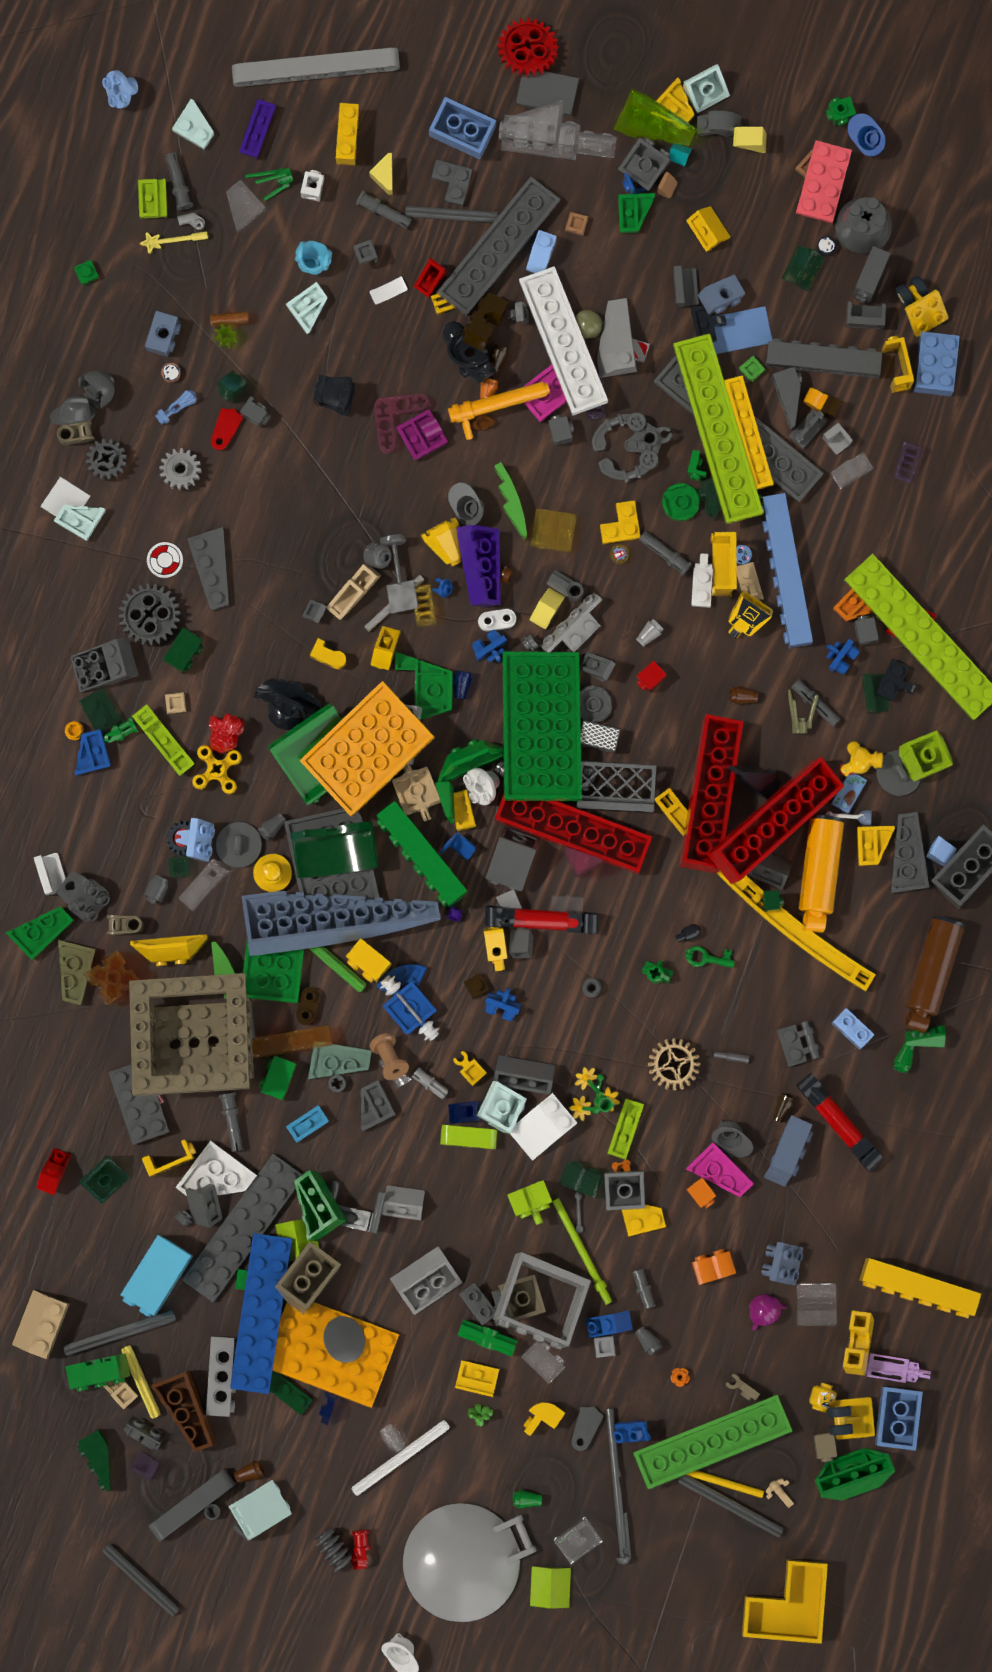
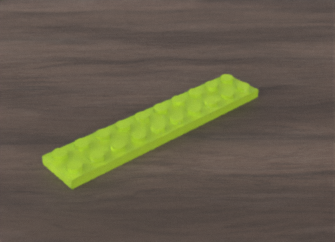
[673,334,763,524]
[844,554,992,720]

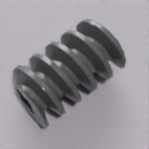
[313,1528,352,1573]

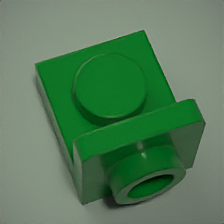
[686,450,707,481]

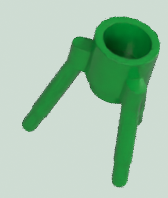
[245,168,293,201]

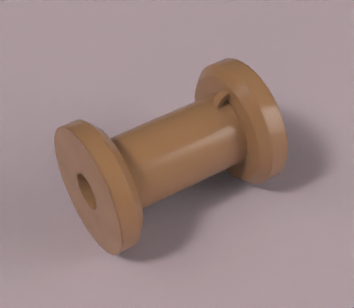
[370,1033,409,1080]

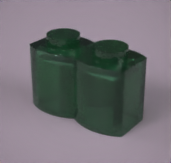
[558,1160,603,1198]

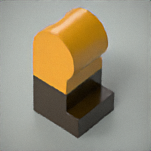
[803,388,842,420]

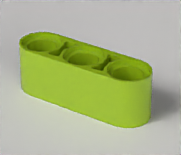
[440,1125,498,1149]

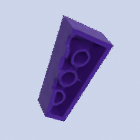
[457,525,501,607]

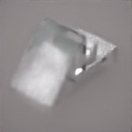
[831,452,874,489]

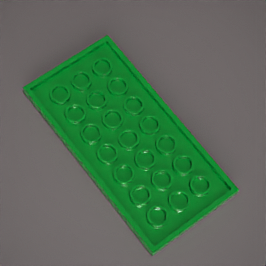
[502,652,582,801]

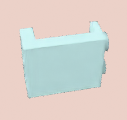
[229,1480,292,1540]

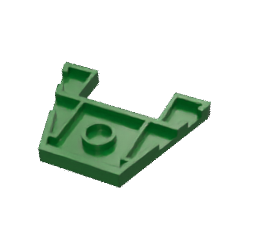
[395,653,453,720]

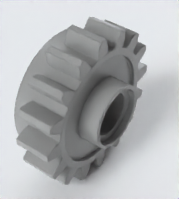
[159,448,202,491]

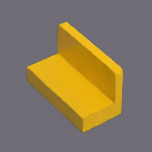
[686,206,730,252]

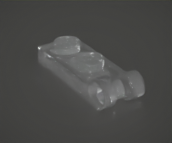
[178,858,228,911]

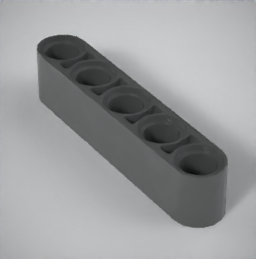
[148,1468,236,1542]

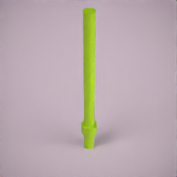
[552,1198,613,1305]

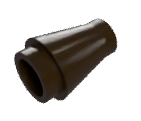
[490,344,509,373]
[773,1093,795,1123]

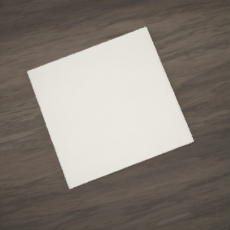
[40,477,90,516]

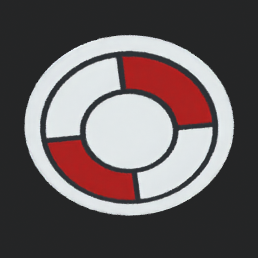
[147,542,183,578]

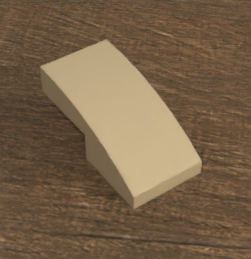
[104,1380,138,1409]

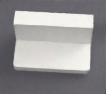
[34,853,66,896]

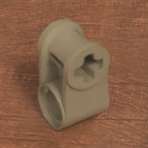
[57,420,95,446]
[107,915,144,936]

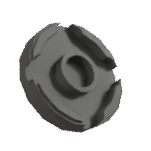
[580,685,612,723]

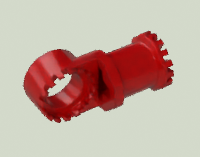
[351,1529,371,1570]

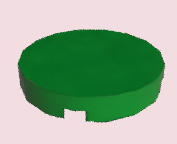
[662,483,700,521]

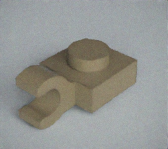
[726,1374,760,1401]

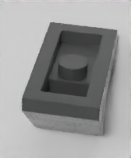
[579,652,615,682]

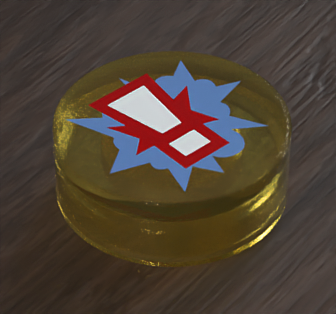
[610,544,629,564]

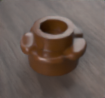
[500,565,513,584]

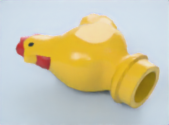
[838,741,883,777]

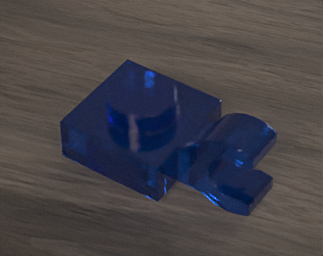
[319,1391,339,1425]

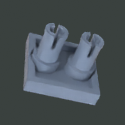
[762,1242,803,1286]

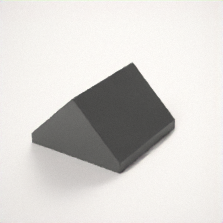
[604,1170,645,1211]

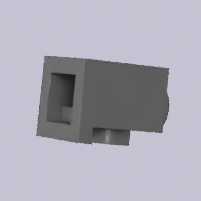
[240,396,271,428]

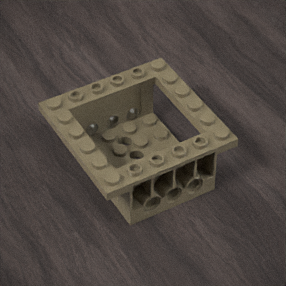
[129,973,254,1096]

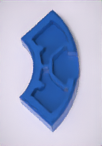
[376,964,427,995]

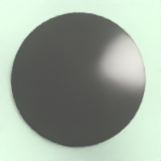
[876,750,921,796]
[216,822,262,868]
[323,1316,365,1363]

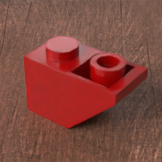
[36,1148,72,1195]

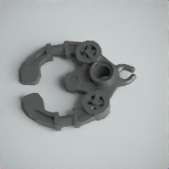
[592,413,673,483]

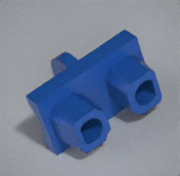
[472,629,507,663]
[826,639,860,675]
[485,987,522,1022]
[613,1420,651,1443]

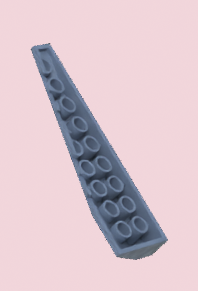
[242,891,441,956]

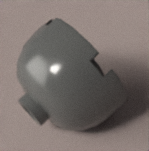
[78,370,115,409]

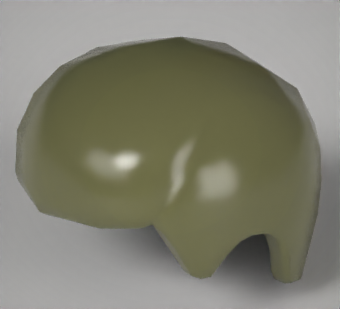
[575,310,604,339]

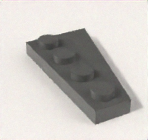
[187,527,229,611]

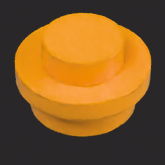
[65,721,84,740]

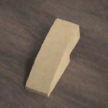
[326,563,381,620]

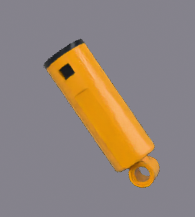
[799,815,844,933]

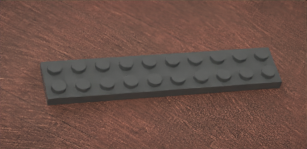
[653,355,824,503]

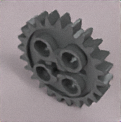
[118,584,181,646]

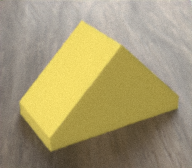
[733,127,767,153]
[369,153,393,195]
[529,588,565,630]

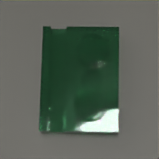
[79,688,122,732]

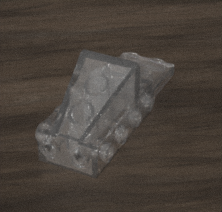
[499,101,617,160]

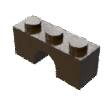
[462,292,509,352]

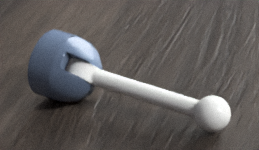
[825,810,872,826]

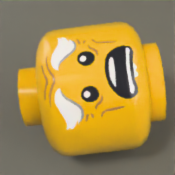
[809,1383,837,1413]

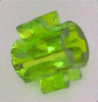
[214,324,237,348]

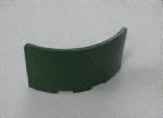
[291,822,378,878]

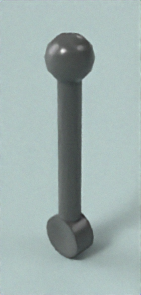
[574,1192,583,1233]

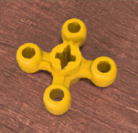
[192,745,242,795]

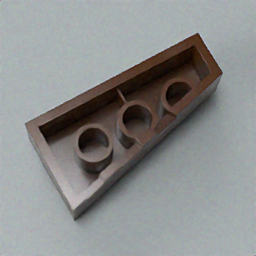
[150,1370,217,1452]

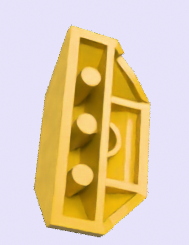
[130,934,208,967]

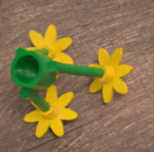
[569,1067,620,1121]

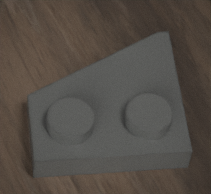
[361,1080,396,1132]

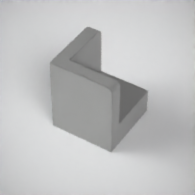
[822,423,853,455]

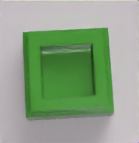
[739,356,766,383]

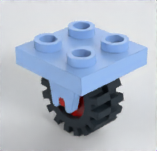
[166,818,215,862]

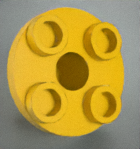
[253,854,292,892]

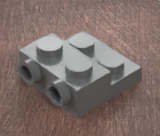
[618,138,672,191]

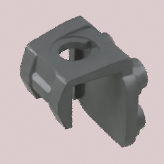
[56,871,110,922]

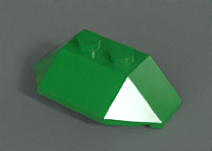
[438,739,504,782]
[815,1448,895,1500]

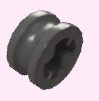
[328,1075,346,1093]

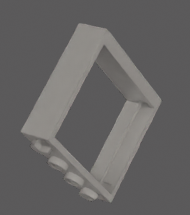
[493,1252,591,1349]

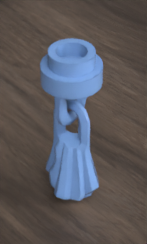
[155,390,197,425]

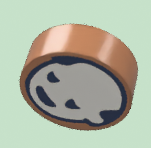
[161,363,181,383]

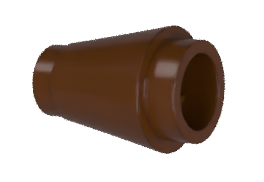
[729,686,758,705]
[234,1461,265,1483]

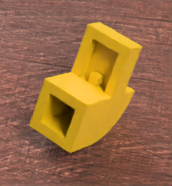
[523,1402,565,1436]

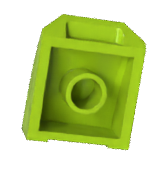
[899,730,953,782]

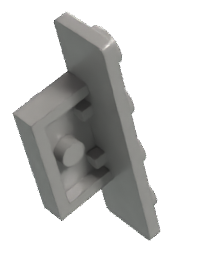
[540,593,602,653]

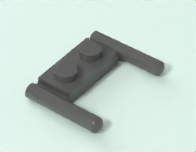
[330,1181,386,1234]

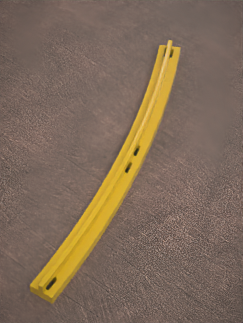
[654,788,876,991]

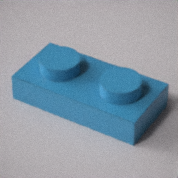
[286,1105,329,1143]

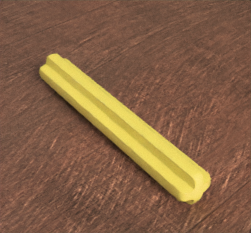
[121,1345,161,1419]

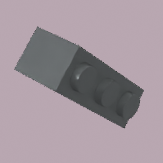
[494,1055,555,1095]

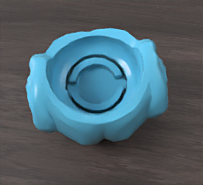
[295,241,332,275]

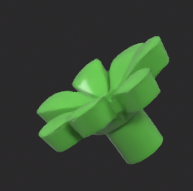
[468,1404,493,1426]

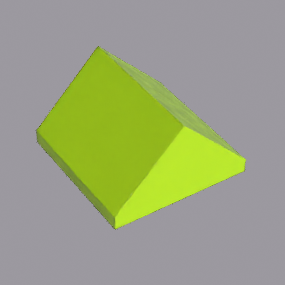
[275,1219,319,1261]
[530,1566,571,1609]

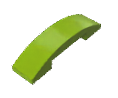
[132,705,194,776]

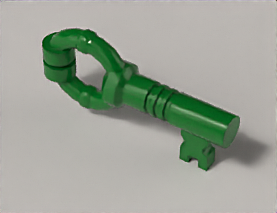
[685,946,735,968]

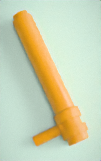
[448,382,550,440]

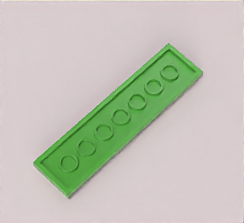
[633,1395,792,1490]

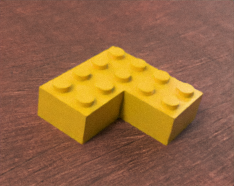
[742,1559,828,1644]

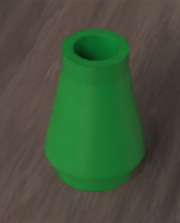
[893,1043,914,1073]
[513,1489,542,1509]

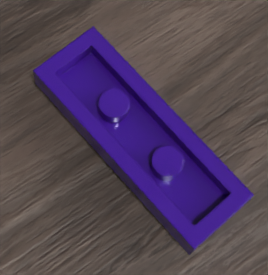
[239,99,276,159]

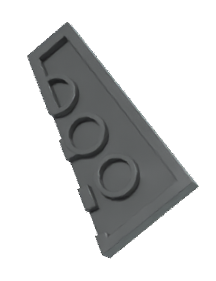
[891,812,929,894]

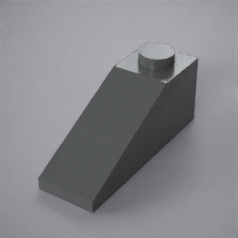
[772,367,802,431]

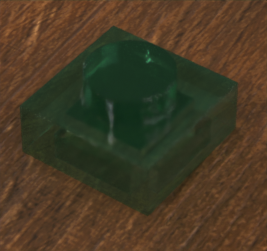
[168,856,190,878]

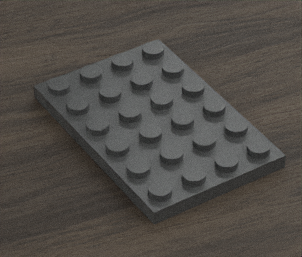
[284,808,380,900]

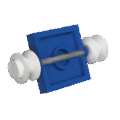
[380,975,439,1041]

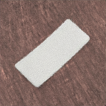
[370,277,407,304]

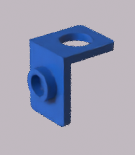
[622,173,647,194]
[440,832,477,860]

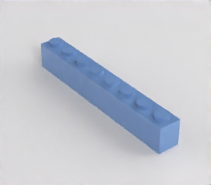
[761,493,813,648]

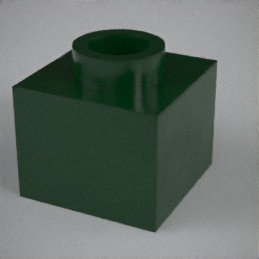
[762,890,784,912]

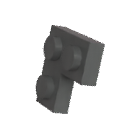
[431,160,473,207]

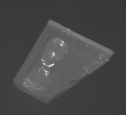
[226,180,265,232]

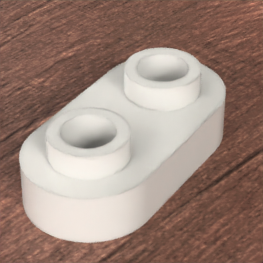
[478,609,516,632]

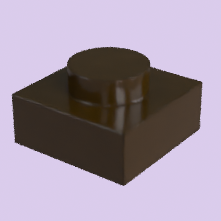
[463,973,489,999]

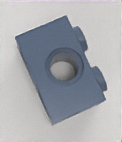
[698,274,745,314]
[145,311,181,357]

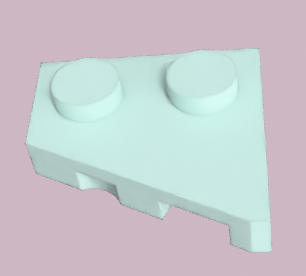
[172,99,214,150]
[286,282,328,334]
[54,505,106,541]

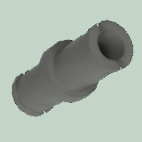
[632,1269,656,1310]

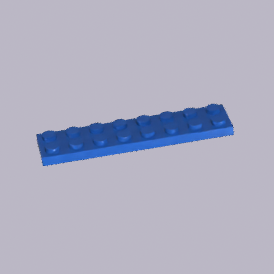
[230,1233,292,1394]

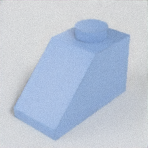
[526,230,557,273]
[926,836,957,866]

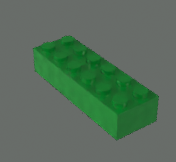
[376,801,468,908]

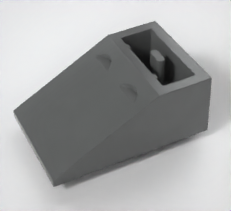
[70,639,139,693]

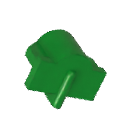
[642,960,674,984]

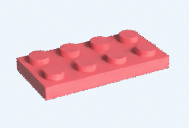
[796,140,852,223]

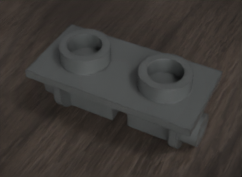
[789,409,828,449]
[459,1283,496,1325]
[124,1416,166,1450]

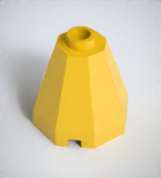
[421,517,462,566]

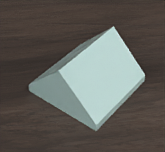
[683,64,730,113]

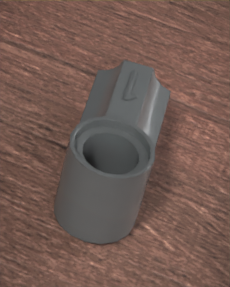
[547,570,584,602]

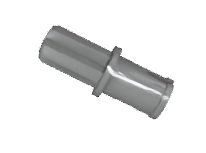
[412,1068,448,1099]

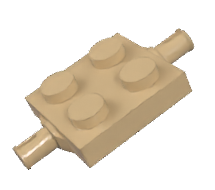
[392,764,441,821]

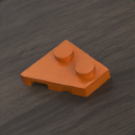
[832,589,873,622]

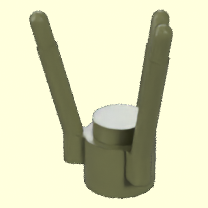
[788,689,818,733]

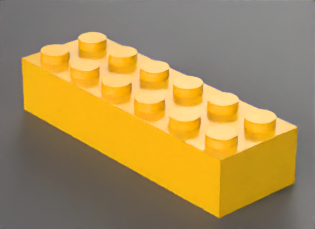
[859,1258,981,1319]

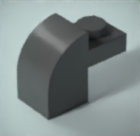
[697,111,741,137]

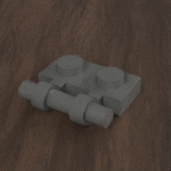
[777,1021,820,1067]

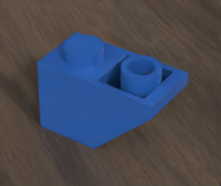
[586,1310,633,1338]

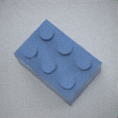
[429,97,496,159]
[913,332,960,396]
[875,1386,923,1451]

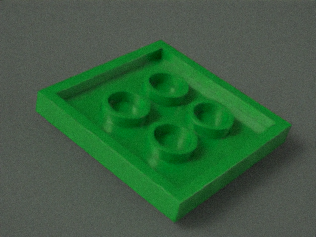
[243,941,304,1003]

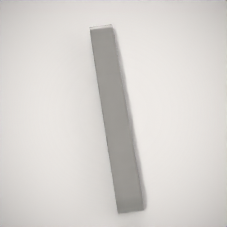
[232,48,400,87]

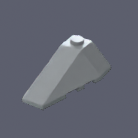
[597,298,637,378]

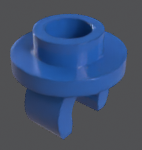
[432,578,453,598]

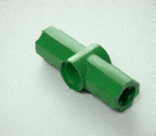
[458,1320,518,1357]

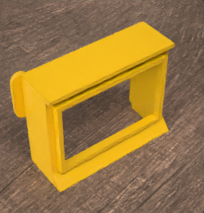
[710,532,737,597]

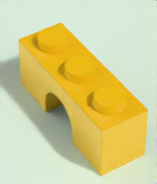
[336,103,359,165]
[843,1311,874,1376]

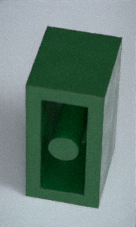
[162,628,204,674]

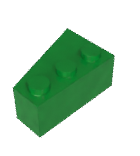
[294,1170,346,1242]
[65,1353,130,1392]

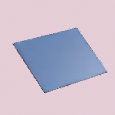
[712,307,772,354]

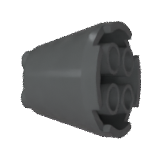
[835,197,892,255]

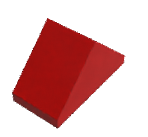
[414,258,446,298]

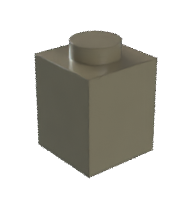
[813,1433,837,1462]

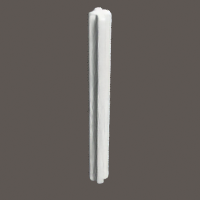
[351,1420,450,1496]

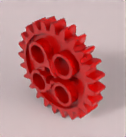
[497,17,558,78]

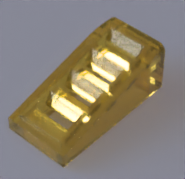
[414,585,436,627]

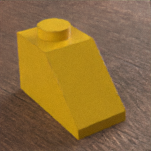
[371,626,400,670]

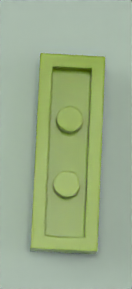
[607,1099,644,1160]

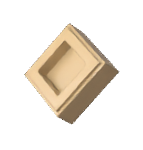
[165,692,186,714]

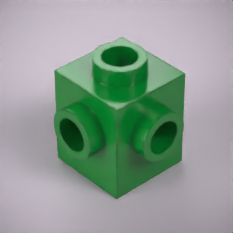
[826,97,856,126]

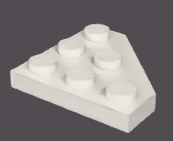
[176,1141,257,1196]

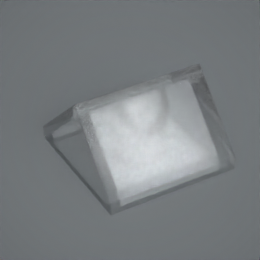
[554,1517,603,1564]

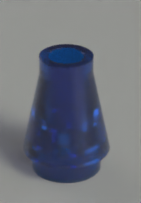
[454,671,473,699]

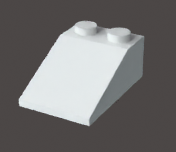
[510,1093,577,1161]

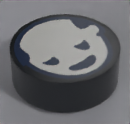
[817,236,836,256]

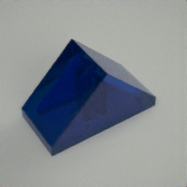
[448,1101,480,1124]

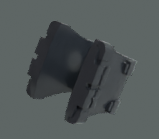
[313,375,355,416]

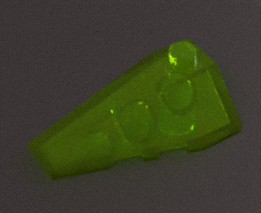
[614,89,697,146]

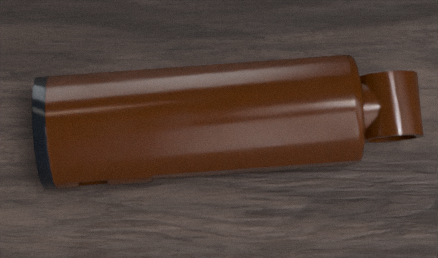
[905,915,966,1033]

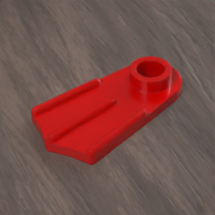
[211,408,243,450]

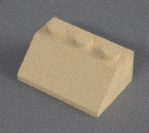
[12,1290,69,1359]

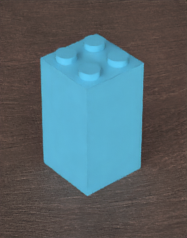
[121,1235,194,1317]

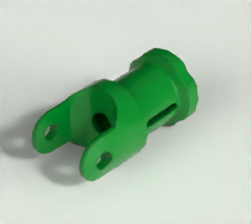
[104,717,139,743]

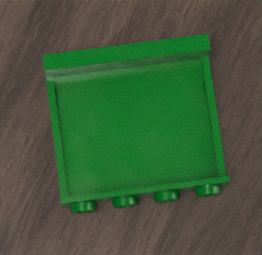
[267,703,342,805]

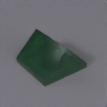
[79,1155,130,1204]

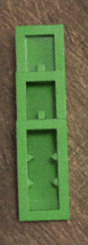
[494,462,527,540]

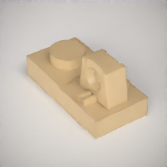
[737,562,764,600]

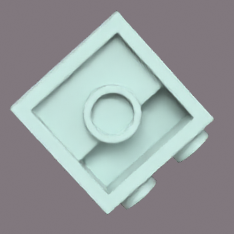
[477,1081,526,1133]

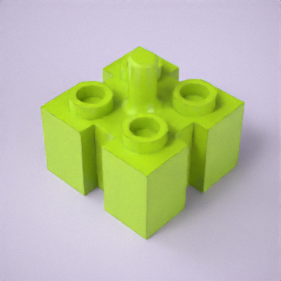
[507,1180,552,1225]

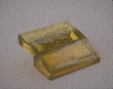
[530,509,577,552]

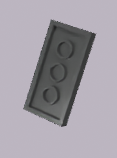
[109,1064,170,1146]

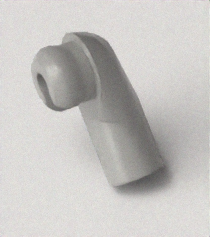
[177,213,205,230]

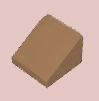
[657,172,678,198]

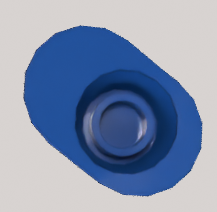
[848,114,886,156]

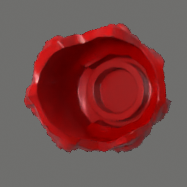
[209,713,245,753]

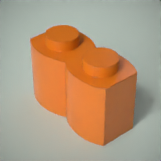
[692,1249,736,1285]

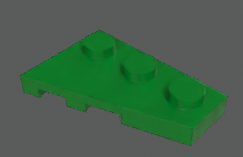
[5,906,74,961]

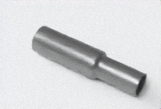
[714,1051,749,1063]

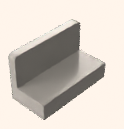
[382,1185,425,1220]

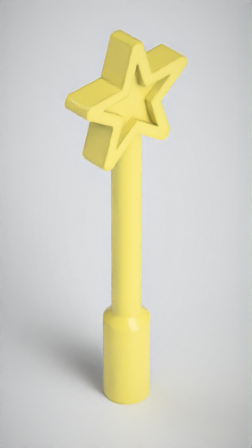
[140,231,208,254]

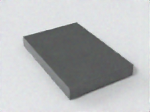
[516,71,579,116]

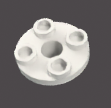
[463,768,500,805]

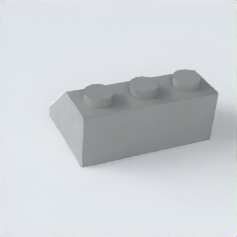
[390,1246,463,1315]

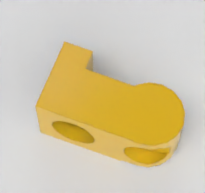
[310,638,347,670]

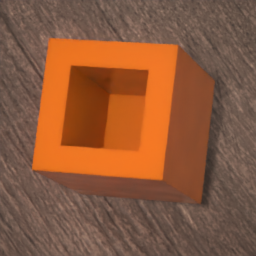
[686,1178,716,1208]

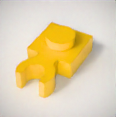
[453,1051,487,1086]

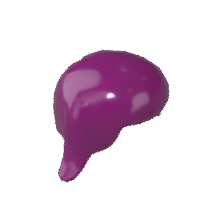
[749,1294,788,1331]

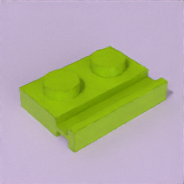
[138,179,167,219]

